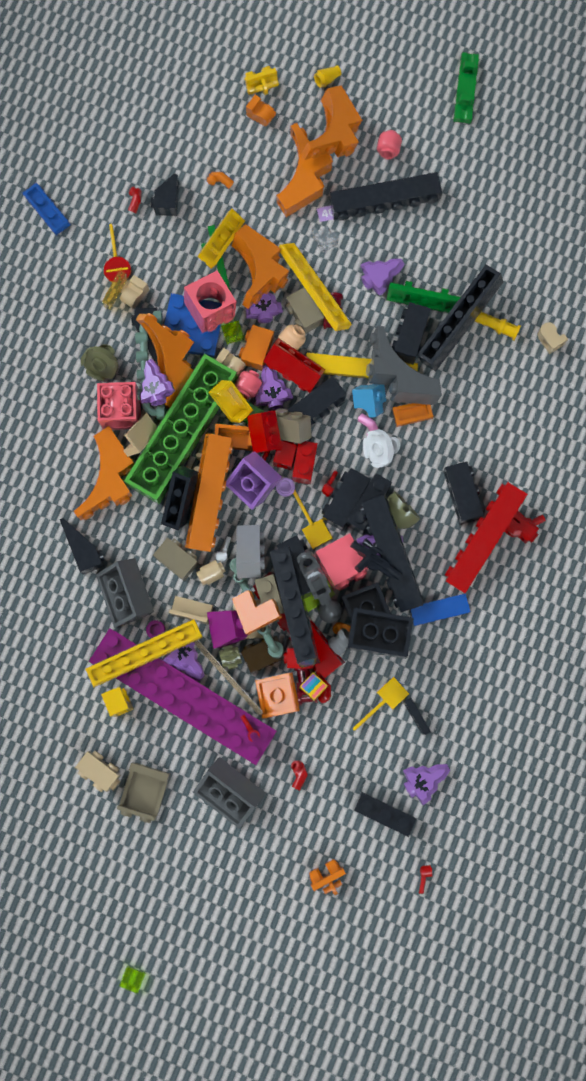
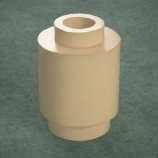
[196,560,226,586]

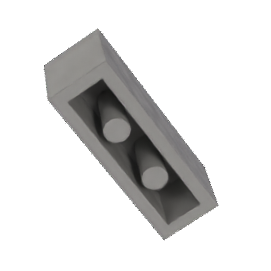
[236,525,265,578]

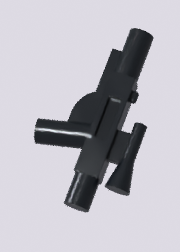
[350,538,402,580]

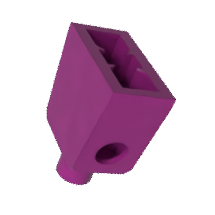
[207,610,248,649]

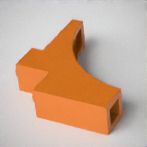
[301,85,363,160]
[276,122,333,217]
[231,224,289,309]
[136,313,194,409]
[74,426,134,520]

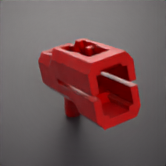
[505,511,546,544]

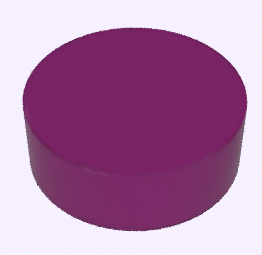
[146,620,166,638]

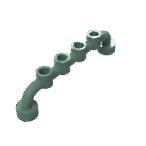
[135,311,166,420]
[230,558,285,658]

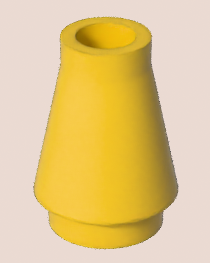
[314,65,342,88]

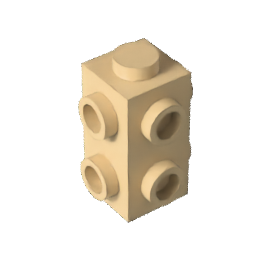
[75,750,121,792]

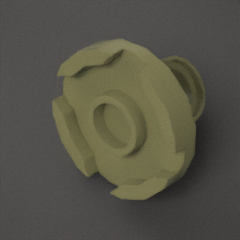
[80,344,118,381]

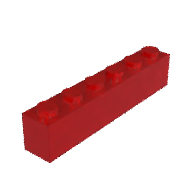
[444,482,528,593]
[252,572,345,679]

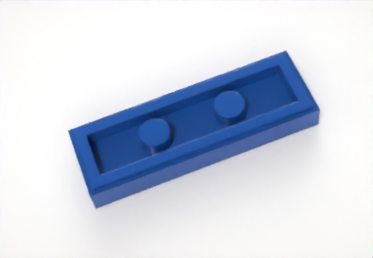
[22,183,70,236]
[410,593,471,626]

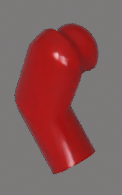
[128,187,142,214]
[317,675,331,703]
[291,760,308,791]

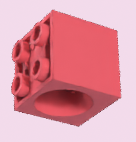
[184,270,236,333]
[97,382,141,430]
[315,533,368,591]

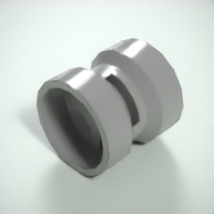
[328,628,349,655]

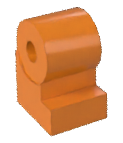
[246,94,276,126]

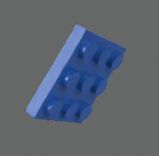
[164,293,222,358]

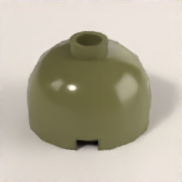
[387,492,420,529]

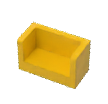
[208,380,253,423]
[101,687,134,717]

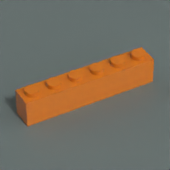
[185,434,233,552]

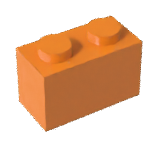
[239,325,274,371]

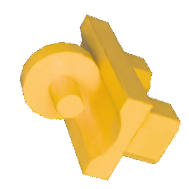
[244,66,279,95]

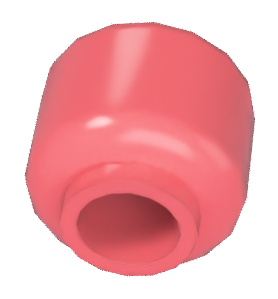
[377,130,402,159]
[235,370,262,399]

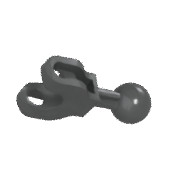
[297,551,343,623]

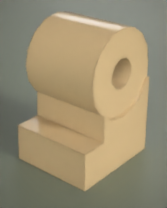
[120,275,149,308]
[538,322,568,354]
[216,348,246,377]

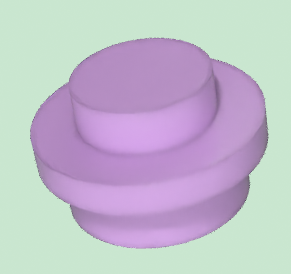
[276,478,295,497]

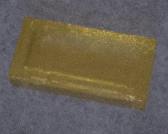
[102,271,128,310]

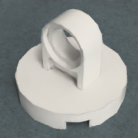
[363,429,400,468]

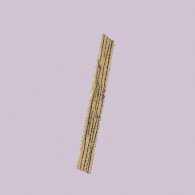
[194,640,263,716]

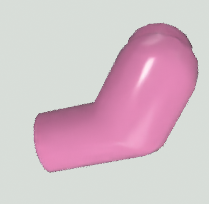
[358,413,378,436]

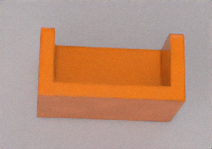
[214,424,252,451]

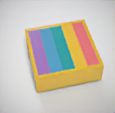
[300,673,328,701]

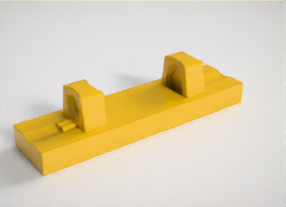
[197,208,245,269]

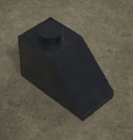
[151,174,179,216]

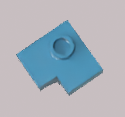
[352,384,386,417]

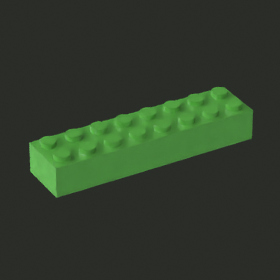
[124,354,238,504]

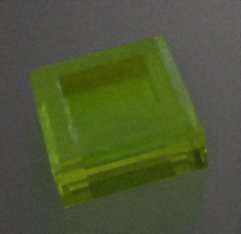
[221,320,244,344]
[119,965,146,994]

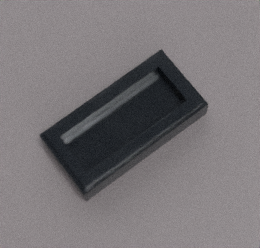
[403,697,431,735]

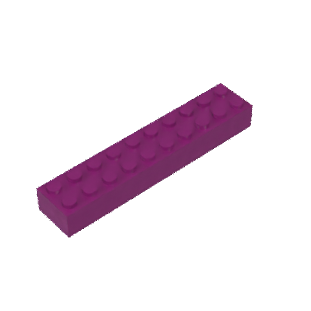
[88,628,277,765]

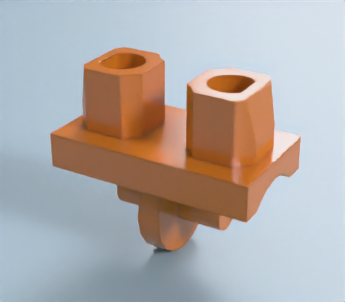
[309,859,346,896]

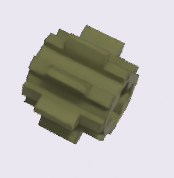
[219,645,242,670]

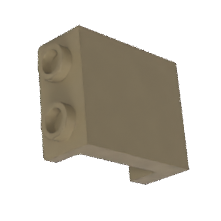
[117,762,171,823]

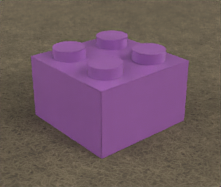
[226,451,282,510]

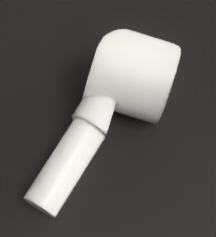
[216,536,231,563]

